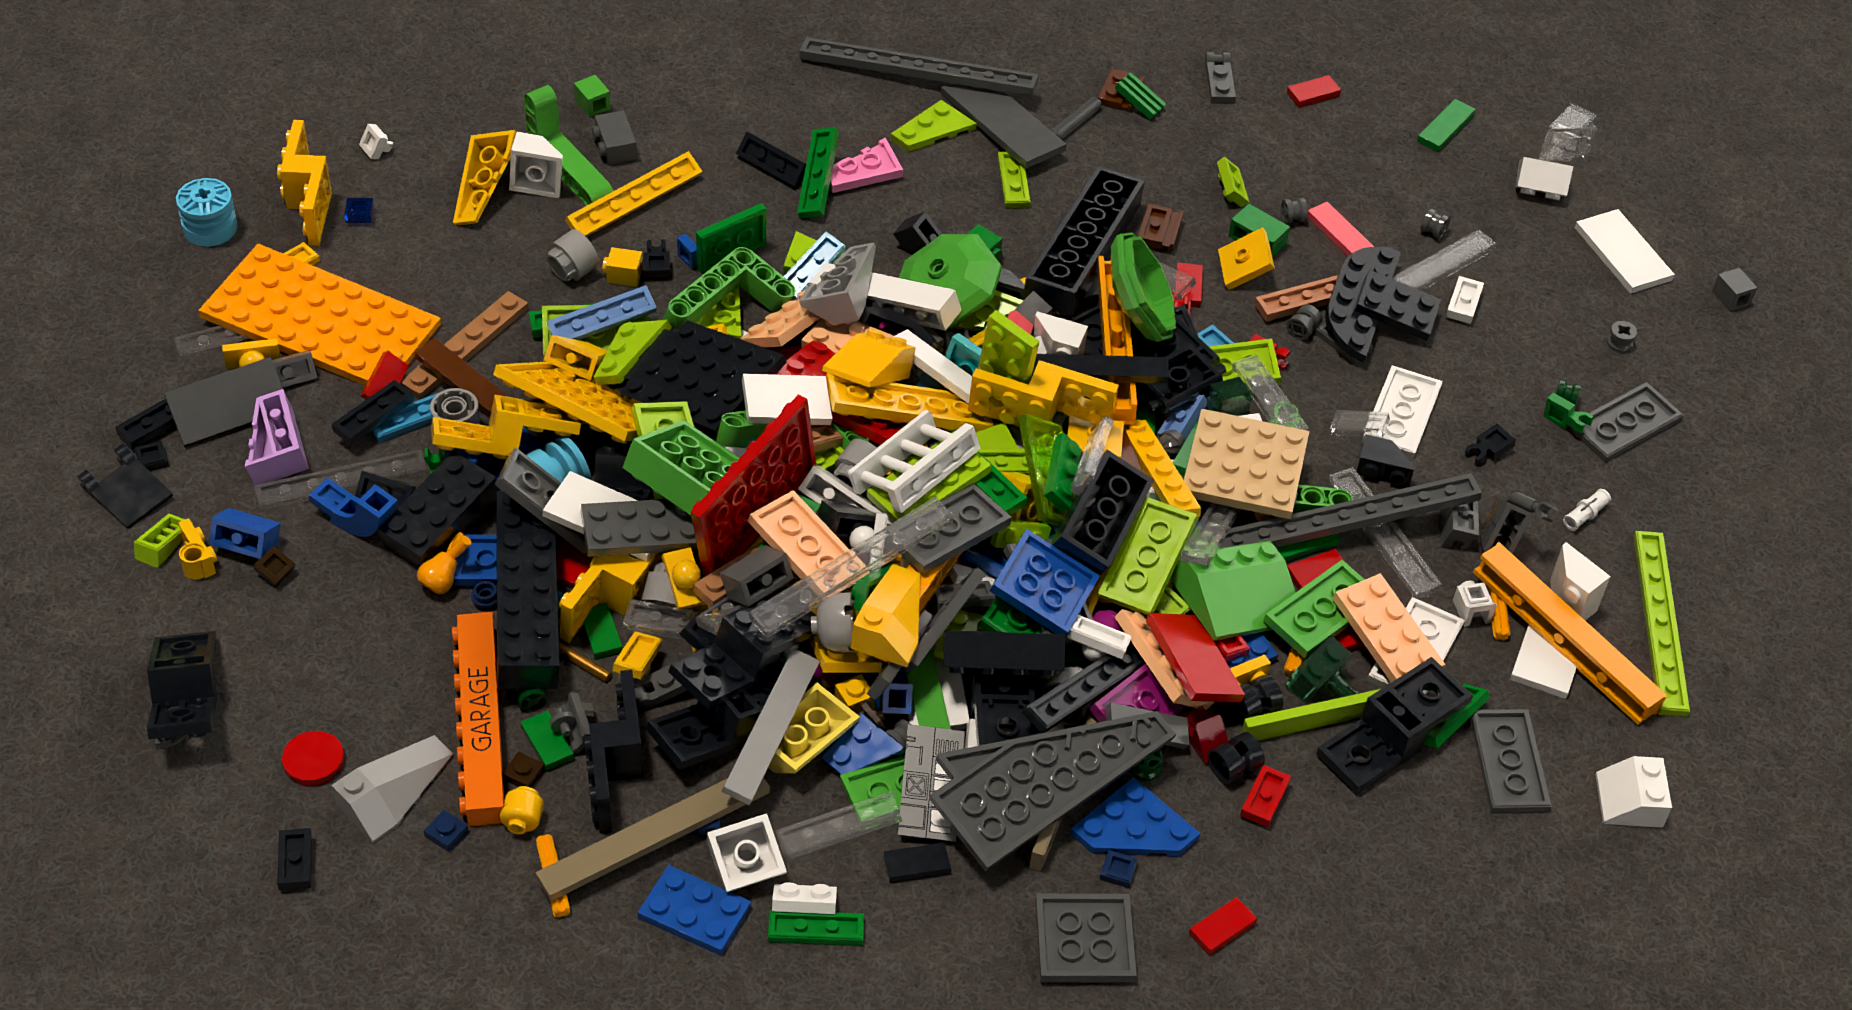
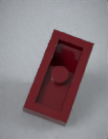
[1177,706,1228,766]

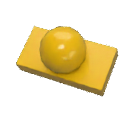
[222,338,281,369]
[662,547,706,611]
[613,631,662,680]

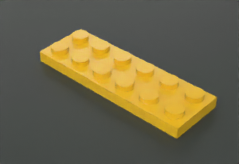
[826,373,994,432]

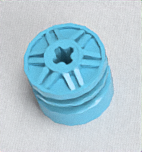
[176,178,238,247]
[526,436,592,483]

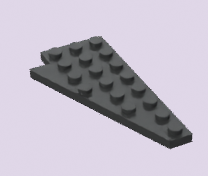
[929,711,1176,872]

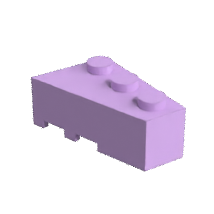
[245,389,309,486]

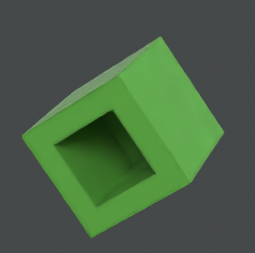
[574,75,611,118]

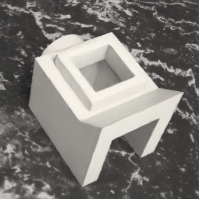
[1453,581,1497,627]

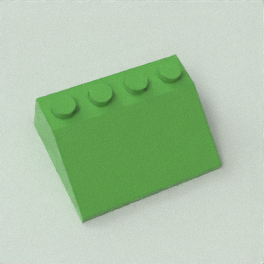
[622,420,739,515]
[1170,541,1296,641]

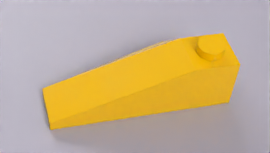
[453,130,517,225]
[851,564,920,667]

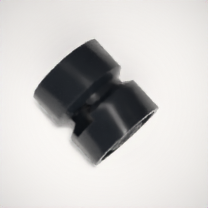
[1229,674,1284,724]
[1208,732,1265,784]

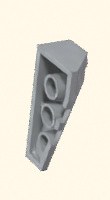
[799,242,876,325]
[332,735,453,843]

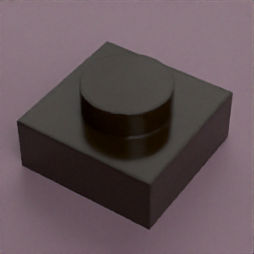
[253,546,296,587]
[502,751,545,788]

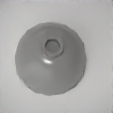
[811,592,856,653]

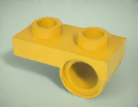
[178,518,217,580]

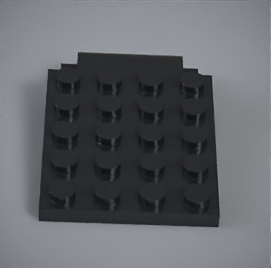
[1069,305,1226,415]
[614,320,787,437]

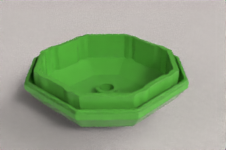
[1111,233,1176,342]
[899,234,1002,329]

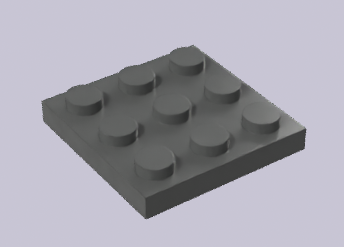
[1035,893,1137,982]

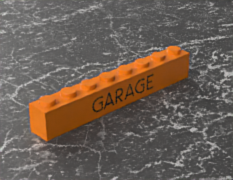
[452,612,504,827]

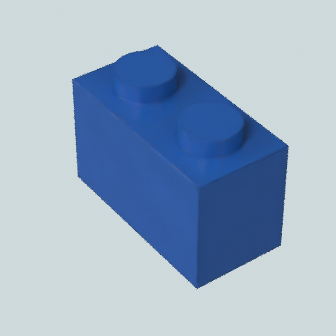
[209,508,281,559]

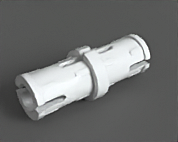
[1563,489,1611,531]

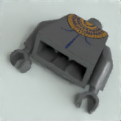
[1480,492,1558,554]

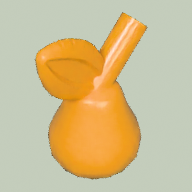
[417,532,471,594]

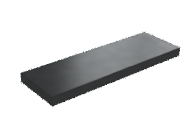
[941,84,1067,169]

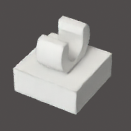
[359,124,393,159]

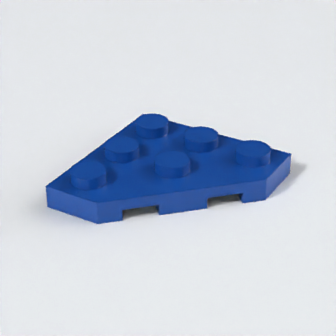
[1070,777,1200,857]

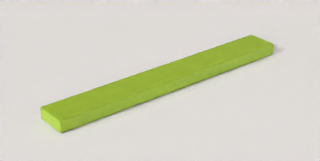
[1633,531,1690,717]

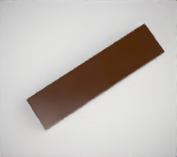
[415,338,509,417]

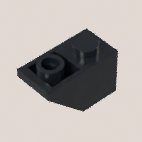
[1356,434,1415,487]

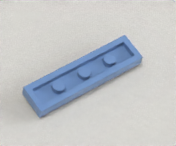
[547,285,657,340]

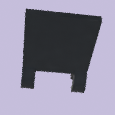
[77,443,173,529]

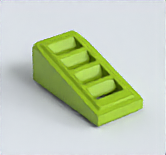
[134,514,193,568]

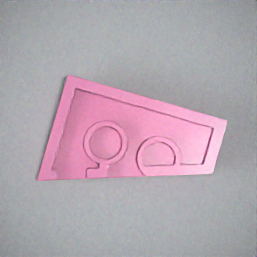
[829,138,903,193]

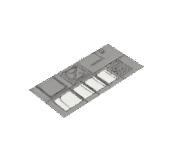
[898,724,965,842]

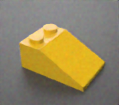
[822,329,916,387]

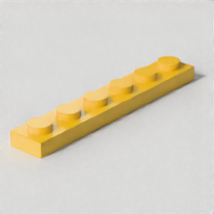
[565,151,703,237]
[1124,419,1201,517]

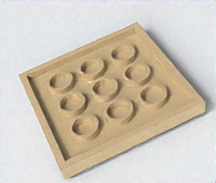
[1184,409,1309,519]

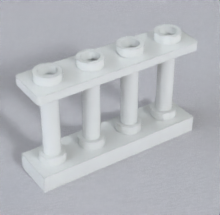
[848,410,981,513]

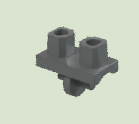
[549,692,594,754]

